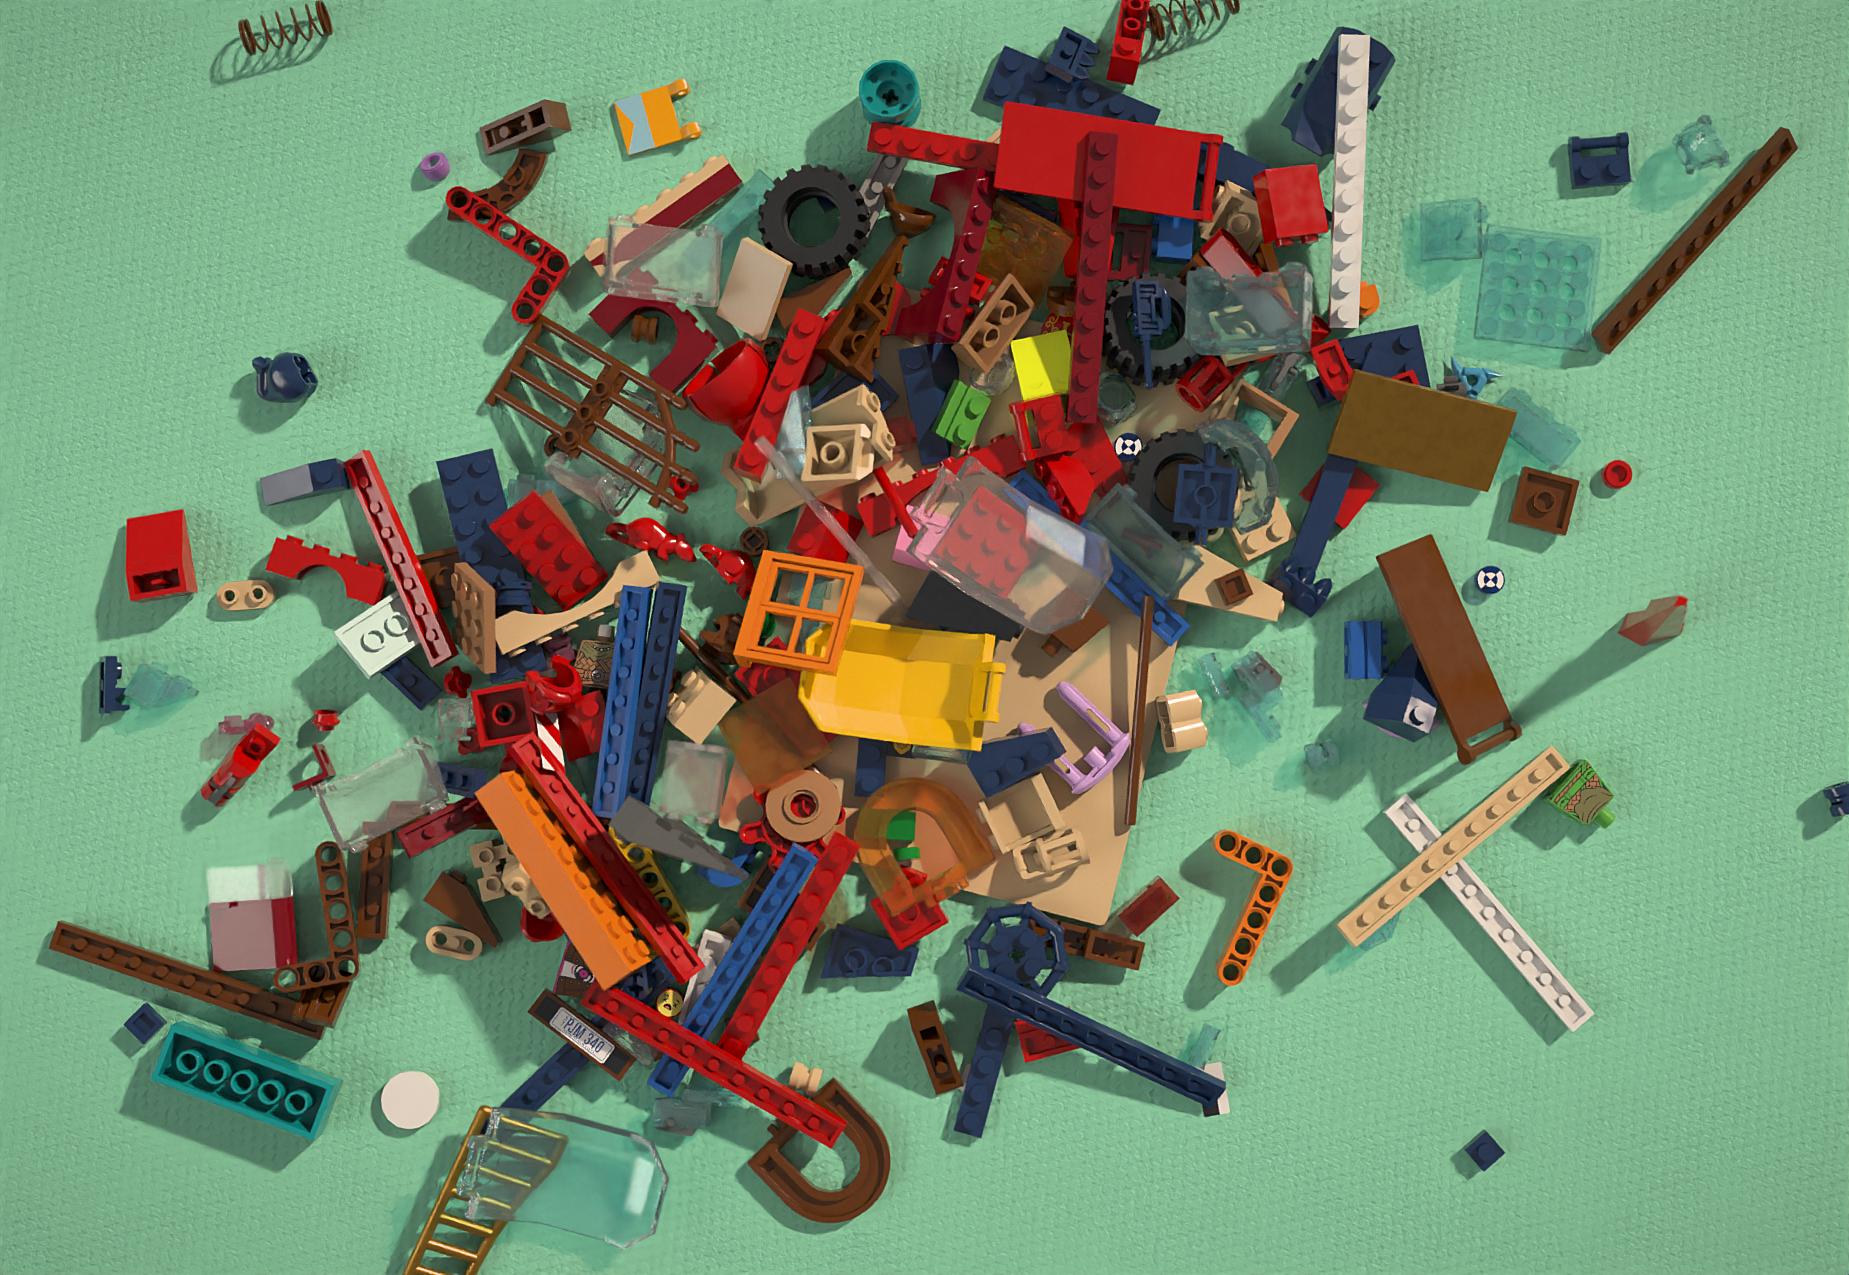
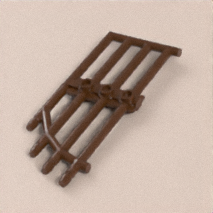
[485,314,700,514]

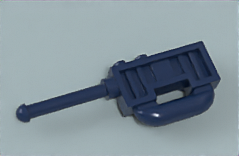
[1132,281,1172,390]

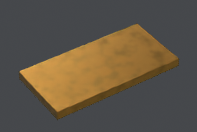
[1326,369,1518,492]

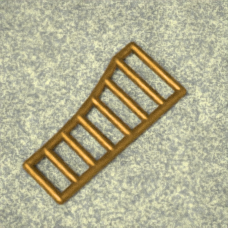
[402,1105,569,1275]

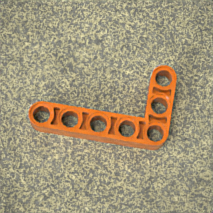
[1212,829,1293,986]

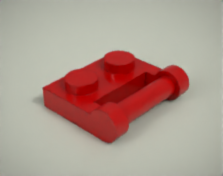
[1008,392,1071,462]

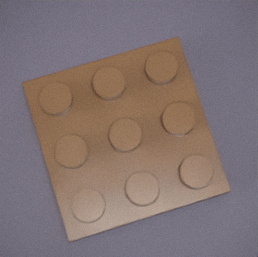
[451,562,496,674]

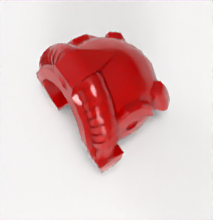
[525,655,582,716]

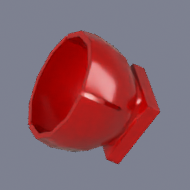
[682,338,771,442]

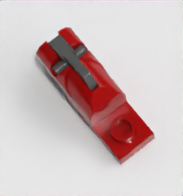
[201,722,281,807]

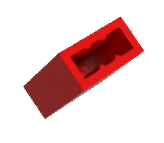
[1252,164,1329,248]

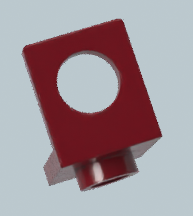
[292,744,336,792]

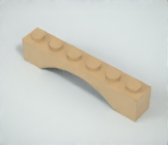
[495,550,661,658]

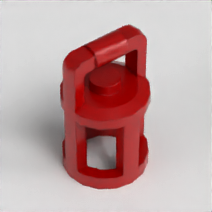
[1175,344,1249,413]

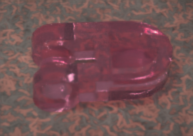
[218,713,274,735]

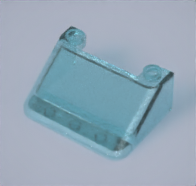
[1081,483,1204,601]

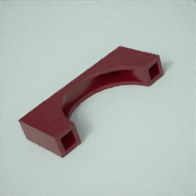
[895,167,997,345]

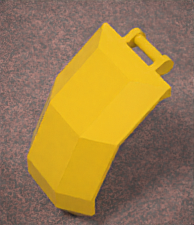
[798,619,1006,751]

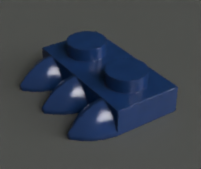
[1044,26,1100,83]
[1266,555,1332,618]

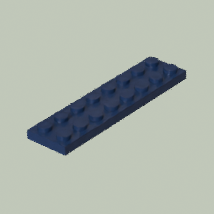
[436,448,548,684]

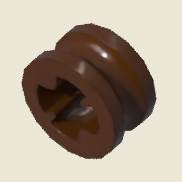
[760,336,783,364]

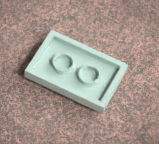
[333,590,421,680]

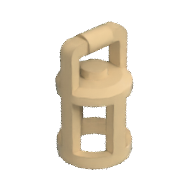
[1013,825,1090,883]

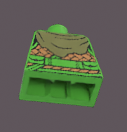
[1541,759,1616,829]

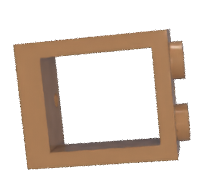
[1206,379,1299,469]

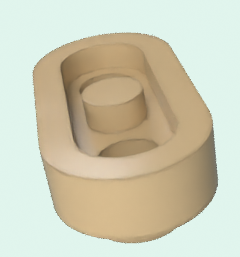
[217,580,277,611]
[426,924,484,961]

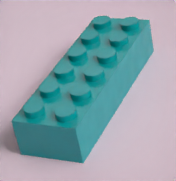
[150,1020,343,1141]

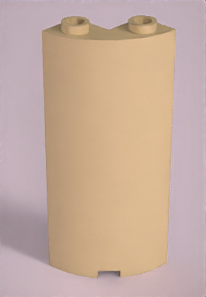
[721,384,895,527]

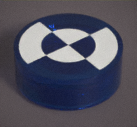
[1113,433,1143,462]
[1474,566,1505,594]

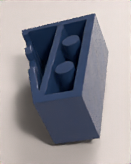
[958,727,1067,799]

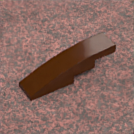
[1027,918,1145,971]

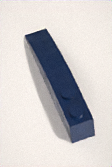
[1197,142,1332,229]

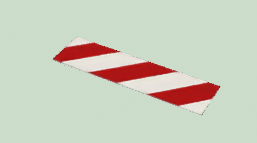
[535,713,566,775]

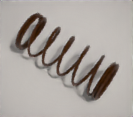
[238,0,333,56]
[1148,0,1240,41]

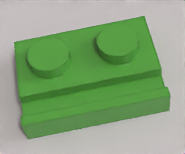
[930,380,991,450]

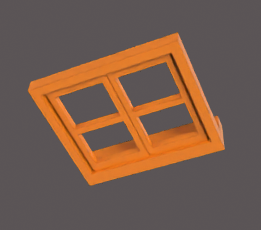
[733,550,865,677]

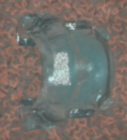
[1672,115,1731,175]

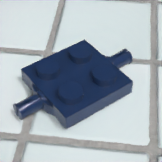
[1173,446,1238,546]

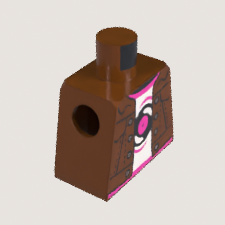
[552,941,623,998]

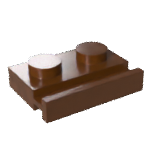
[292,966,354,1029]

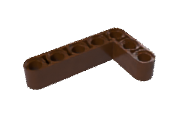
[273,841,361,993]

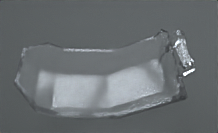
[906,456,1113,635]

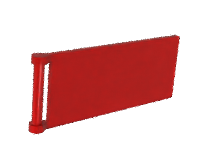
[993,101,1224,223]

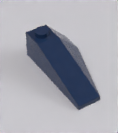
[898,343,960,466]
[1362,642,1438,743]

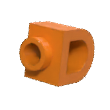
[1359,281,1380,320]

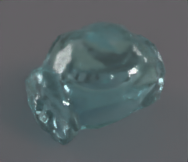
[1097,369,1137,427]

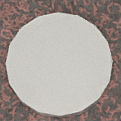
[381,1071,440,1129]

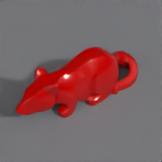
[605,517,697,563]
[699,544,772,602]

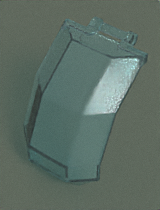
[456,1107,669,1250]

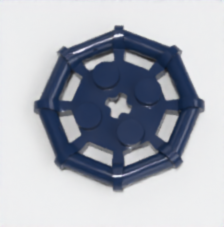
[963,901,1070,997]

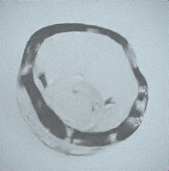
[969,353,1016,396]

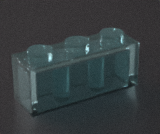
[1497,388,1581,471]

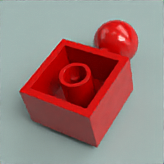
[470,681,539,774]

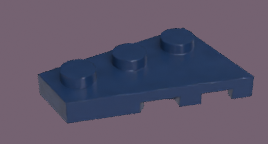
[820,922,919,979]

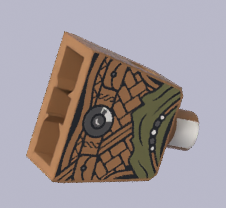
[574,624,615,689]

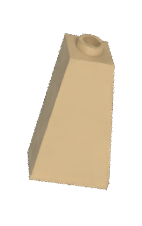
[1171,543,1284,622]

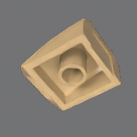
[801,424,875,490]

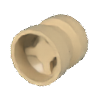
[788,1061,823,1097]

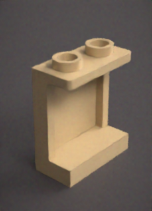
[975,772,1066,855]

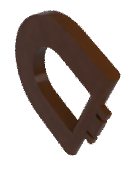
[747,1077,891,1223]

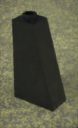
[905,565,1026,642]

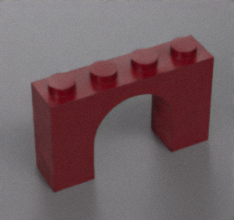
[588,267,720,394]

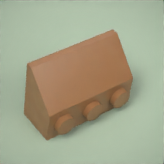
[951,274,1036,374]

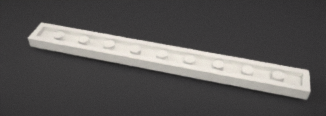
[1328,35,1370,328]
[1383,793,1595,1032]

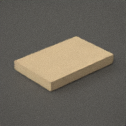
[716,237,793,341]

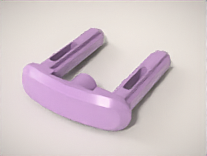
[1017,681,1131,794]

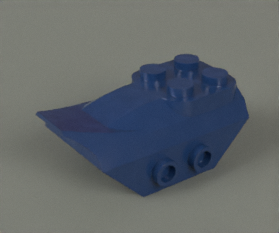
[1281,26,1396,157]

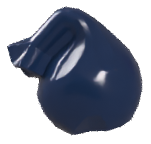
[252,352,318,403]

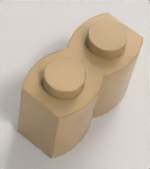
[1156,690,1208,753]

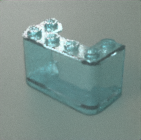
[1185,262,1313,355]

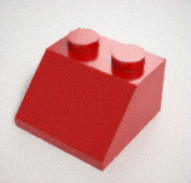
[787,498,864,563]
[557,690,607,763]

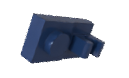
[99,656,130,714]

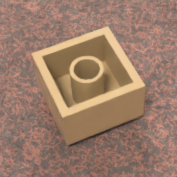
[665,666,736,745]

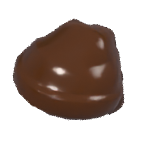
[883,186,937,239]

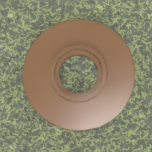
[766,770,841,843]

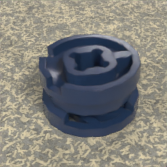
[490,581,532,607]

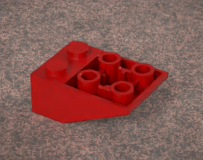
[126,509,198,603]

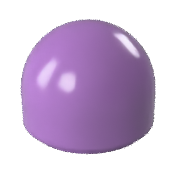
[420,152,450,182]

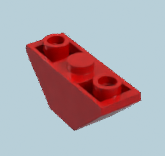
[1034,453,1096,532]

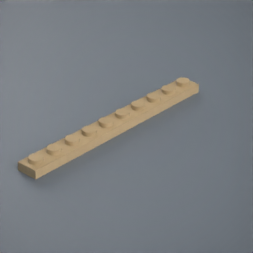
[1335,745,1571,948]

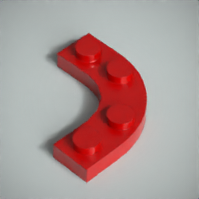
[1309,339,1420,402]

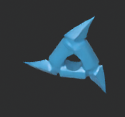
[1451,356,1504,399]

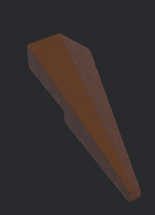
[815,235,910,383]

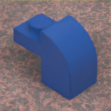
[695,843,759,887]

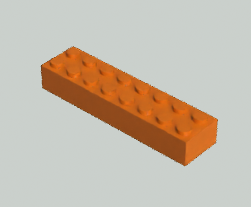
[474,768,653,990]

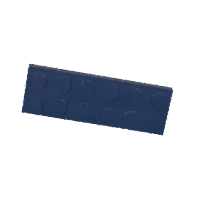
[983,46,1161,125]

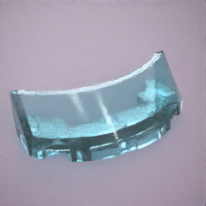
[1194,418,1279,535]

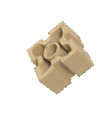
[469,837,515,902]

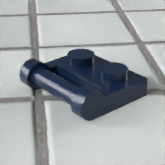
[1568,132,1631,189]

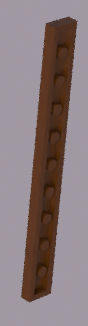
[1591,127,1798,355]
[49,920,327,1040]

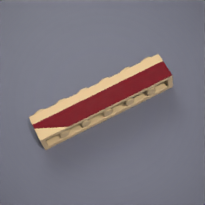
[583,154,744,285]

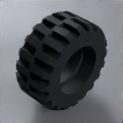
[758,164,871,279]
[1101,272,1210,388]
[1127,429,1238,542]

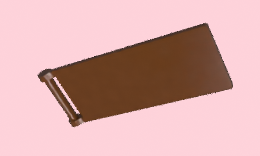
[1376,534,1522,765]

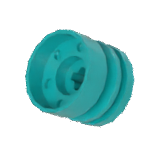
[859,60,921,128]

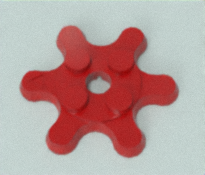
[739,784,846,874]

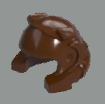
[699,612,743,667]

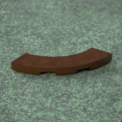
[447,148,549,223]

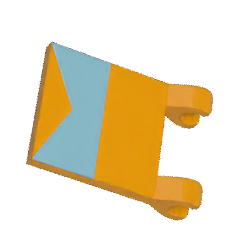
[614,79,702,157]

